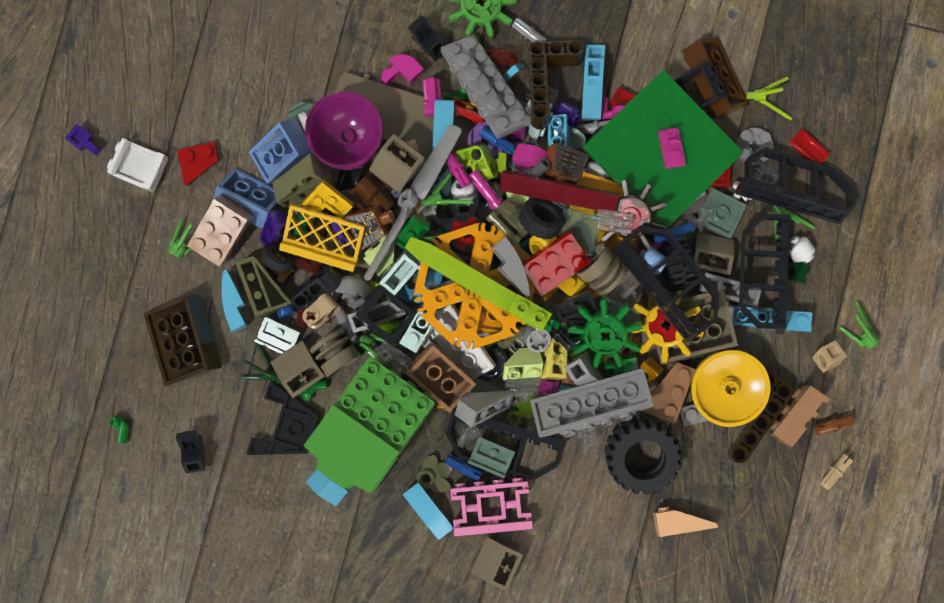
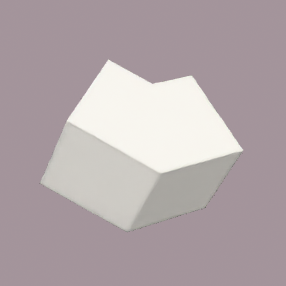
[420,206,437,223]

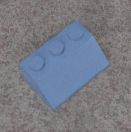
[213,168,279,229]

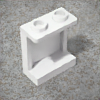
[107,138,169,193]

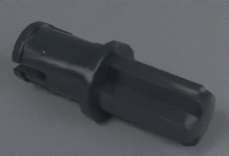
[549,326,576,351]

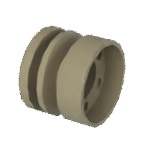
[575,243,627,296]
[309,328,361,378]

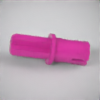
[446,151,471,188]

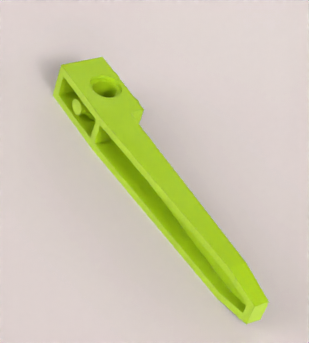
[404,237,552,331]

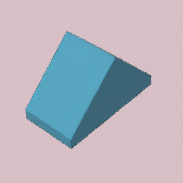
[306,469,348,506]

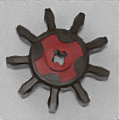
[593,178,667,250]

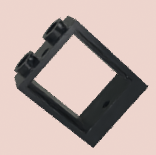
[674,62,727,110]
[353,285,417,345]

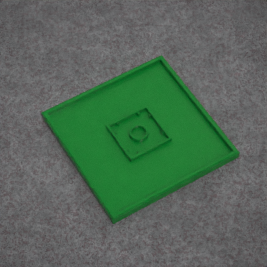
[582,70,744,228]

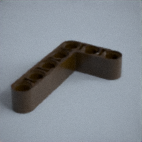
[528,41,583,130]
[728,365,793,463]

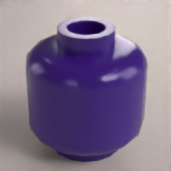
[552,101,581,127]

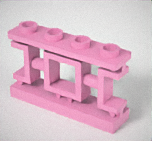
[450,477,533,536]

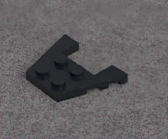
[246,382,320,455]

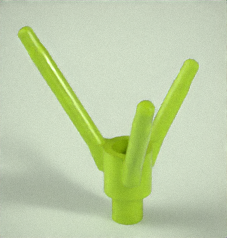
[747,77,792,120]

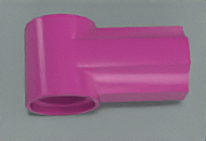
[423,78,443,117]

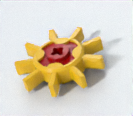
[629,290,704,363]

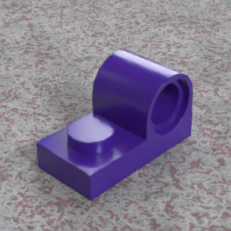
[259,210,294,246]

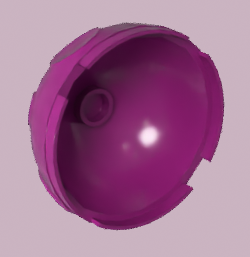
[305,91,383,170]

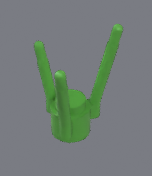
[168,219,193,259]
[839,301,880,349]
[357,333,407,370]

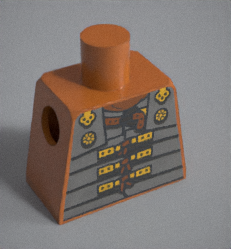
[545,143,589,184]
[344,205,395,250]

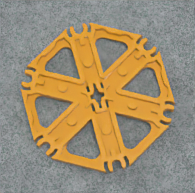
[413,223,535,350]

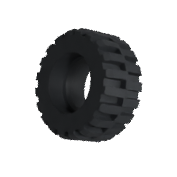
[605,415,682,495]

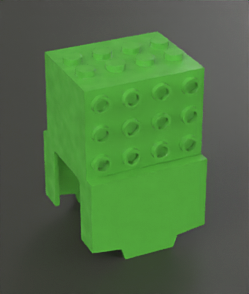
[304,356,435,494]

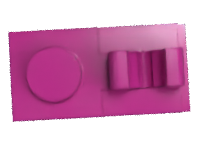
[658,128,686,169]

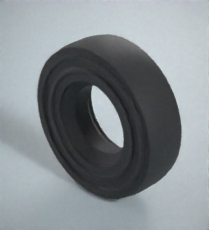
[261,242,296,272]

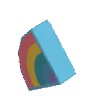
[503,63,526,82]

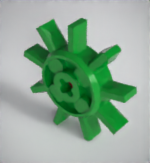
[568,296,643,368]

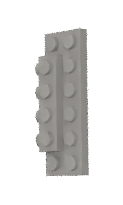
[441,34,531,139]
[530,368,654,437]

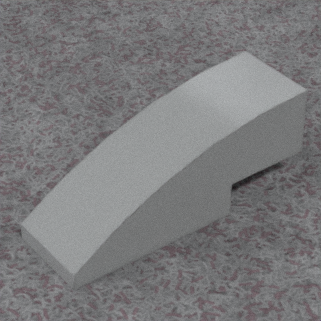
[490,237,530,298]

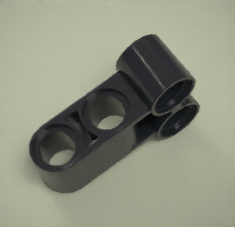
[292,263,343,310]

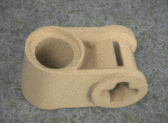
[302,293,341,329]

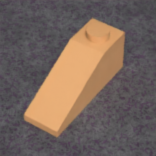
[653,506,718,537]

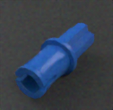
[479,125,516,154]
[445,454,483,482]

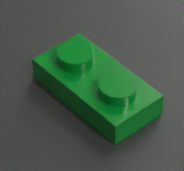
[394,214,431,250]

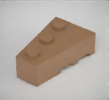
[639,363,695,424]
[768,385,830,447]

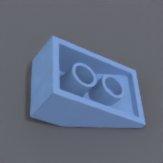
[248,119,312,184]

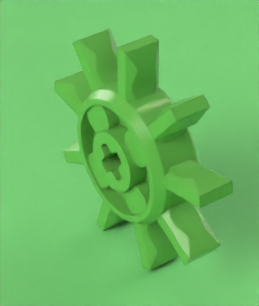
[448,0,517,39]

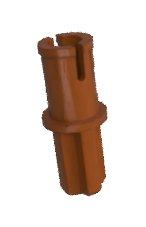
[814,415,855,436]

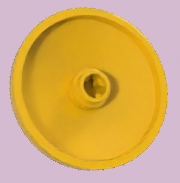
[691,349,770,427]

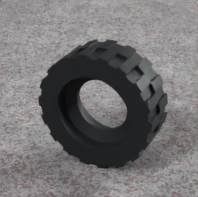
[518,198,564,239]

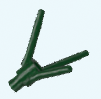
[241,342,281,385]

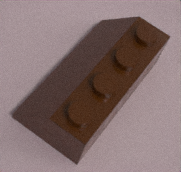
[682,37,749,118]

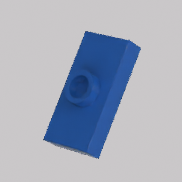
[653,223,695,244]

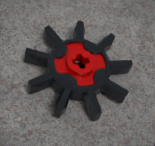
[429,198,496,266]

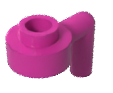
[601,97,625,119]

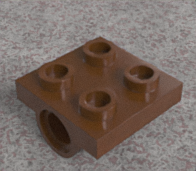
[345,171,398,213]

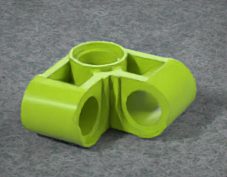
[455,144,498,181]

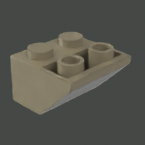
[369,134,424,194]
[692,232,734,278]
[271,340,325,398]
[471,536,523,591]

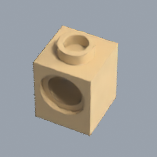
[812,340,847,373]

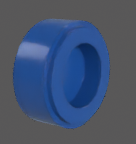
[277,305,297,319]

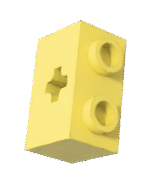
[539,338,567,380]

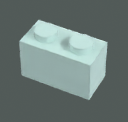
[379,250,420,296]

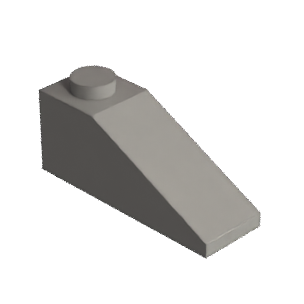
[697,273,761,307]
[455,391,514,427]

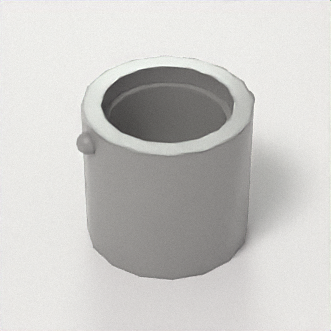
[520,324,551,353]

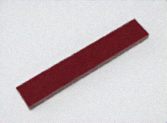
[499,170,619,214]

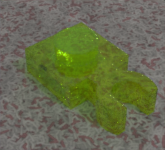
[507,394,535,426]

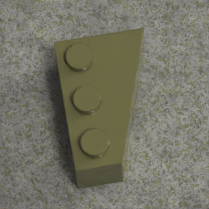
[273,154,335,209]
[235,256,292,319]

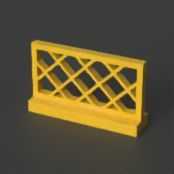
[279,204,366,272]

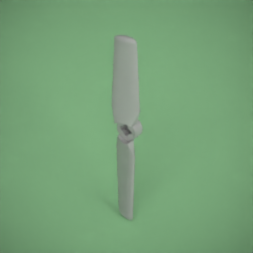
[364,125,462,280]

